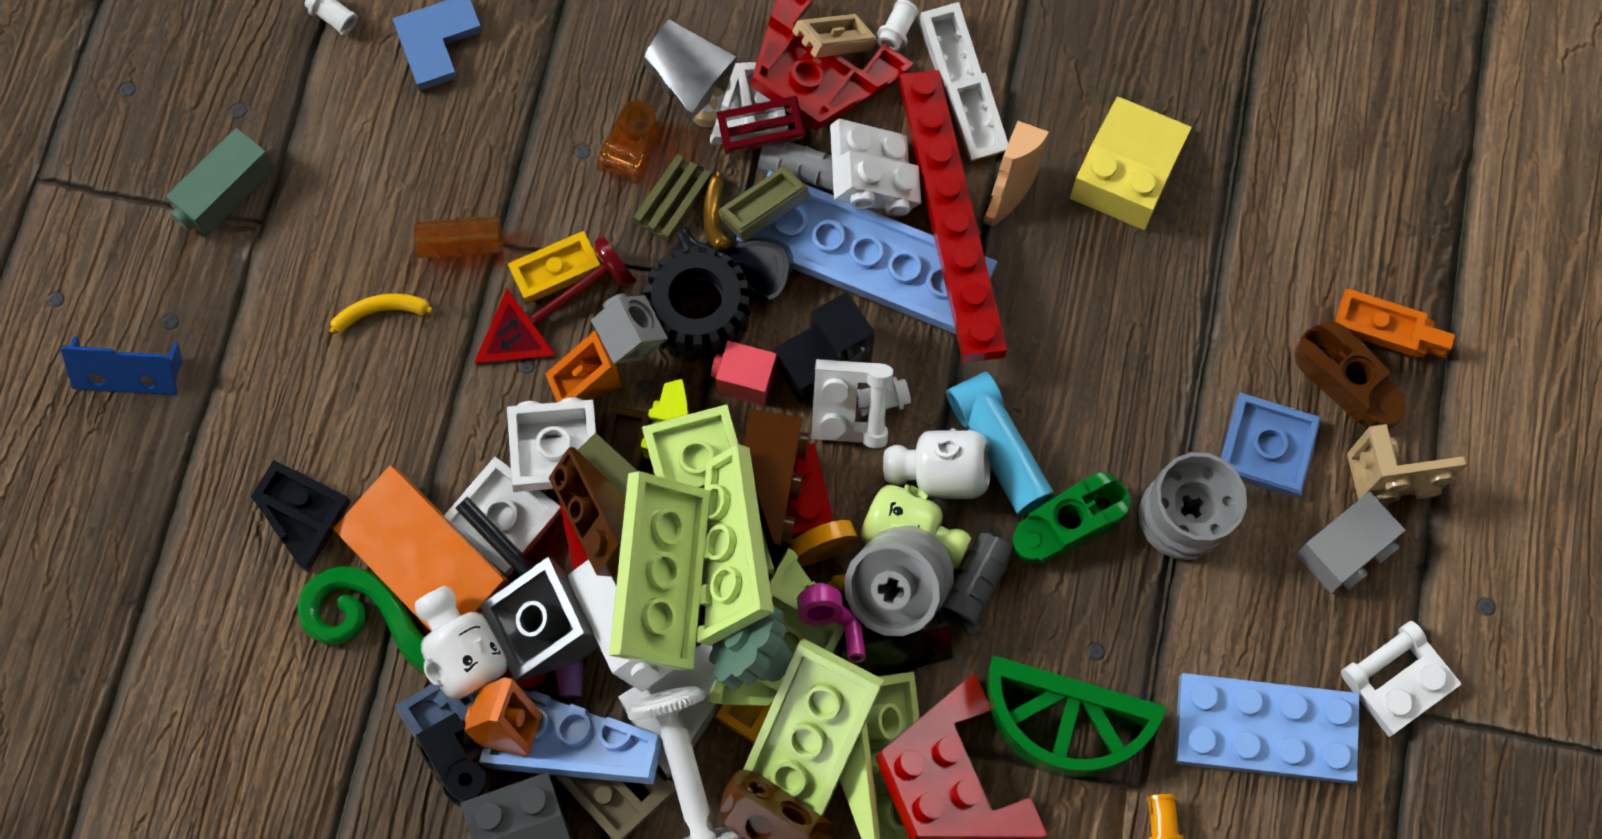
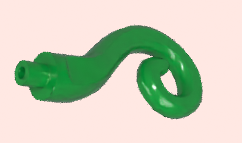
[297,566,426,675]

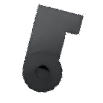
[416,712,485,807]

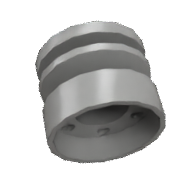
[1138,452,1247,560]

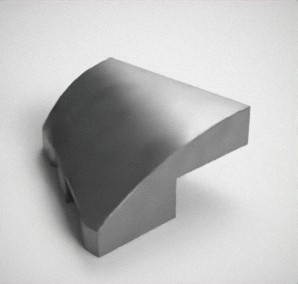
[643,19,736,120]

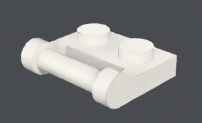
[811,359,893,448]
[1341,621,1461,737]

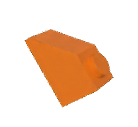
[464,677,543,756]

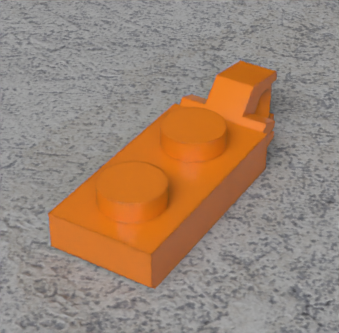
[1334,288,1455,358]

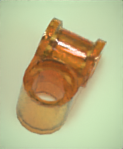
[597,100,659,185]

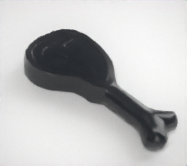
[671,227,793,300]

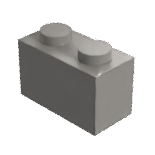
[1296,491,1406,594]

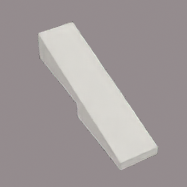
[917,2,1008,162]

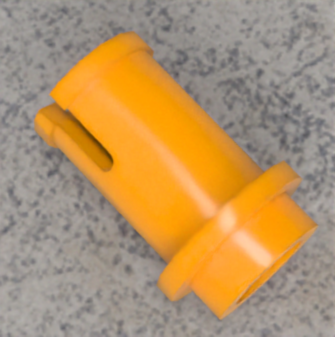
[1147,794,1184,839]

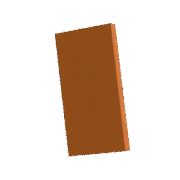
[333,465,510,632]

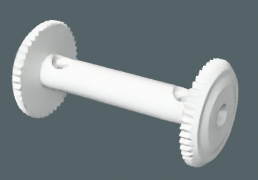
[627,686,742,839]

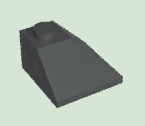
[480,557,600,682]

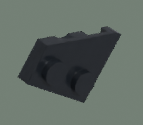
[251,460,351,573]

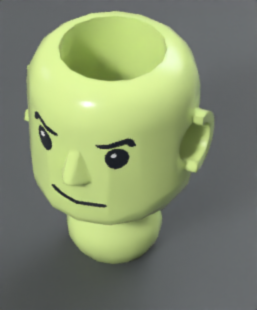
[861,484,971,569]

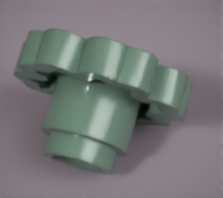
[709,606,793,690]

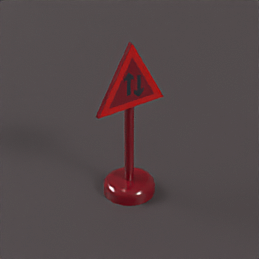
[474,235,637,363]

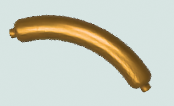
[703,172,730,252]

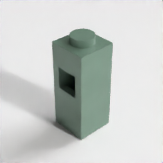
[166,128,275,237]

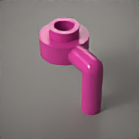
[797,583,866,663]

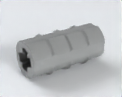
[758,142,834,193]

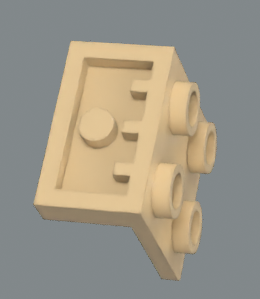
[1347,424,1467,505]

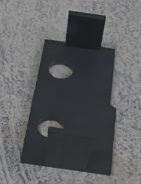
[836,608,953,676]

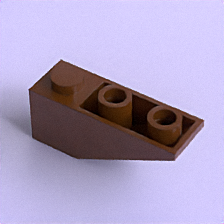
[744,409,810,556]
[549,447,626,577]

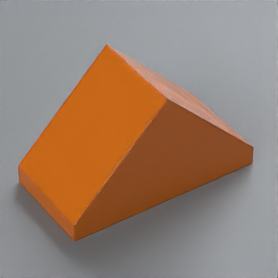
[545,330,621,402]

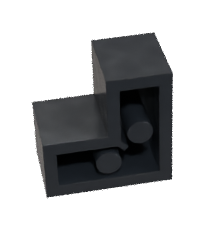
[774,292,875,404]

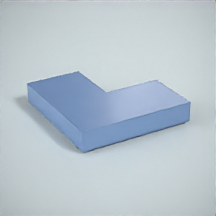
[392,0,482,91]

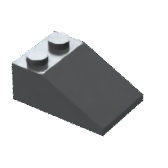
[460,772,572,839]

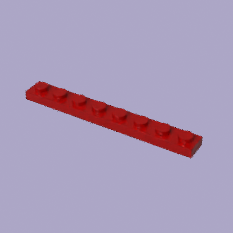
[898,70,1007,363]

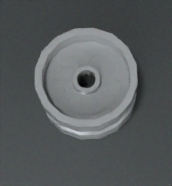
[844,526,954,636]

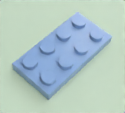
[1174,673,1360,784]

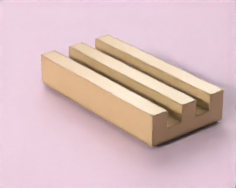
[792,14,878,58]

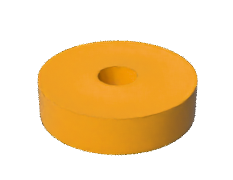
[787,520,858,566]

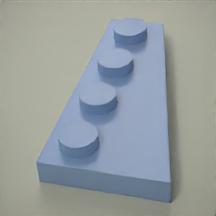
[479,689,663,784]

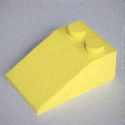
[1070,96,1192,230]

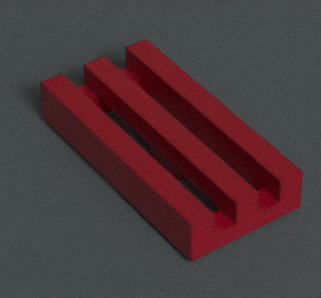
[716,95,806,155]

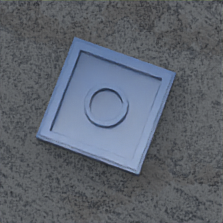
[1220,392,1322,499]

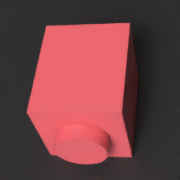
[711,341,777,406]

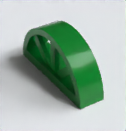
[986,655,1167,778]

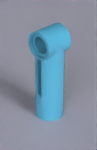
[946,371,1055,515]

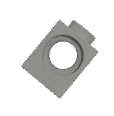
[591,293,668,364]

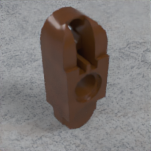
[1294,322,1406,429]
[720,770,833,839]

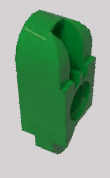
[1011,472,1131,565]

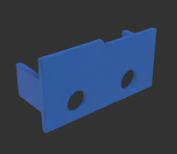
[60,337,183,395]

